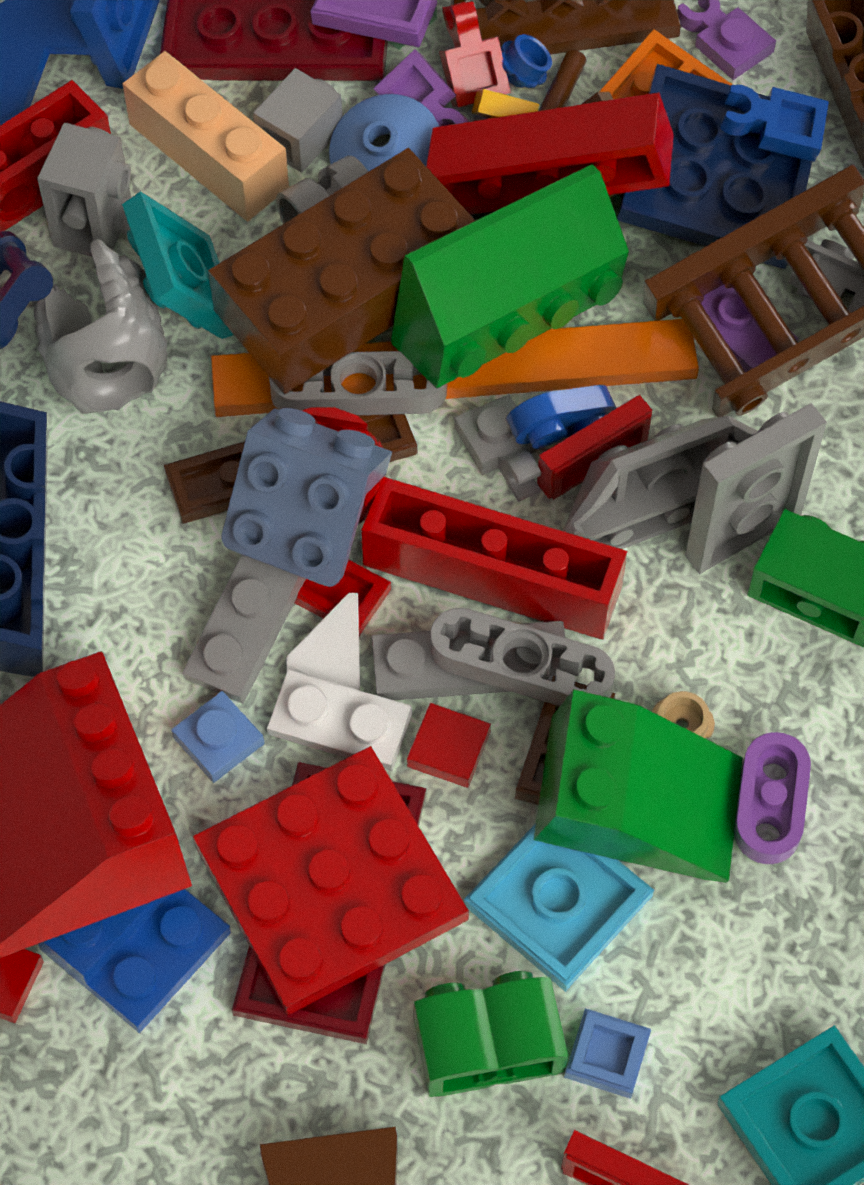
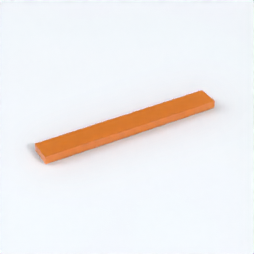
[211,319,699,417]

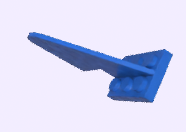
[0,0,160,125]

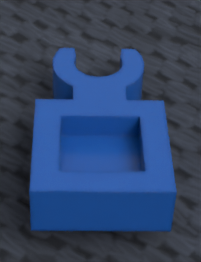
[720,85,829,162]

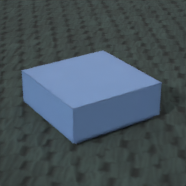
[564,1008,651,1099]

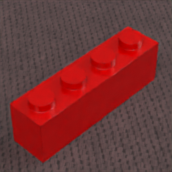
[426,92,674,215]
[361,477,628,640]

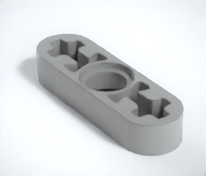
[269,351,447,415]
[431,608,615,706]

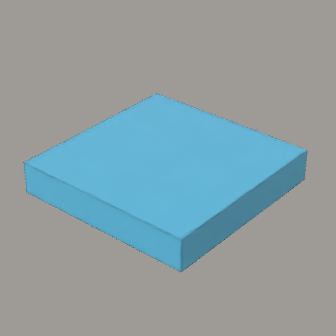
[464,823,654,992]

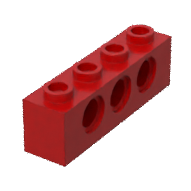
[0,80,111,232]

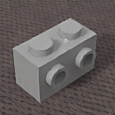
[37,123,131,257]

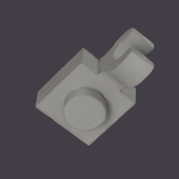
[454,394,541,502]

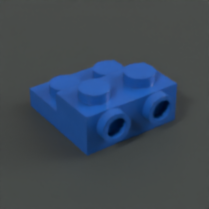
[38,889,231,1034]

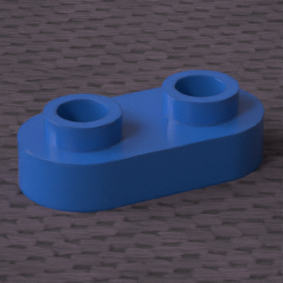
[506,385,617,449]

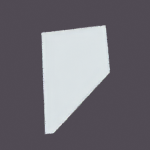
[286,593,360,690]

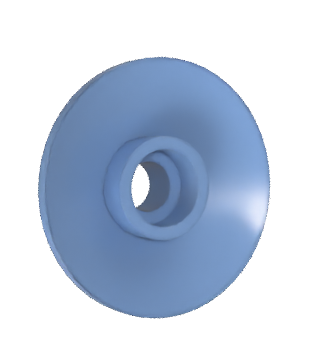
[329,94,439,171]

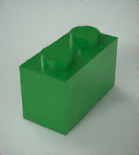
[747,509,864,648]

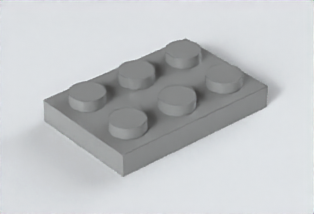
[685,403,827,574]

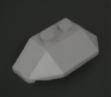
[563,416,758,549]

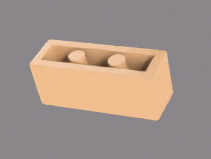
[122,51,289,222]

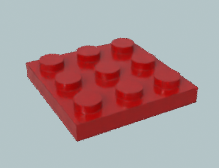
[193,746,469,1016]

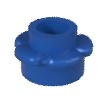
[501,34,552,88]

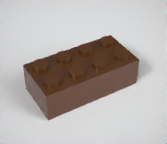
[208,147,475,395]

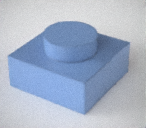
[171,691,264,783]

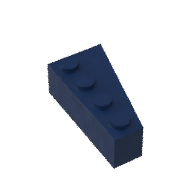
[0,401,48,677]

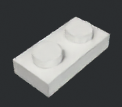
[267,670,412,771]

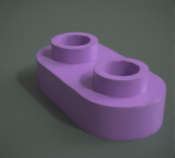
[734,732,811,864]

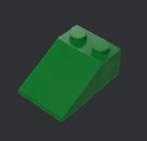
[533,689,743,883]

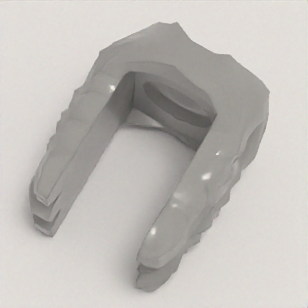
[32,239,168,414]

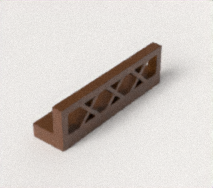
[451,0,681,55]

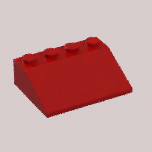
[0,651,192,958]

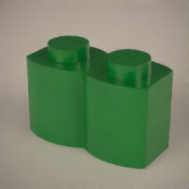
[413,971,569,1097]

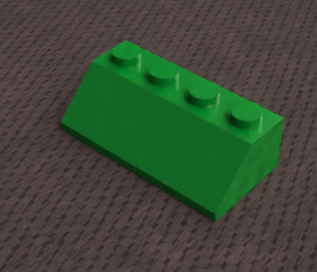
[391,164,629,389]

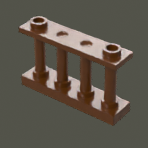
[643,164,864,417]

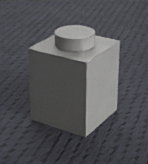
[253,68,342,173]

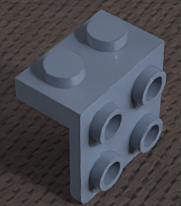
[221,408,392,587]

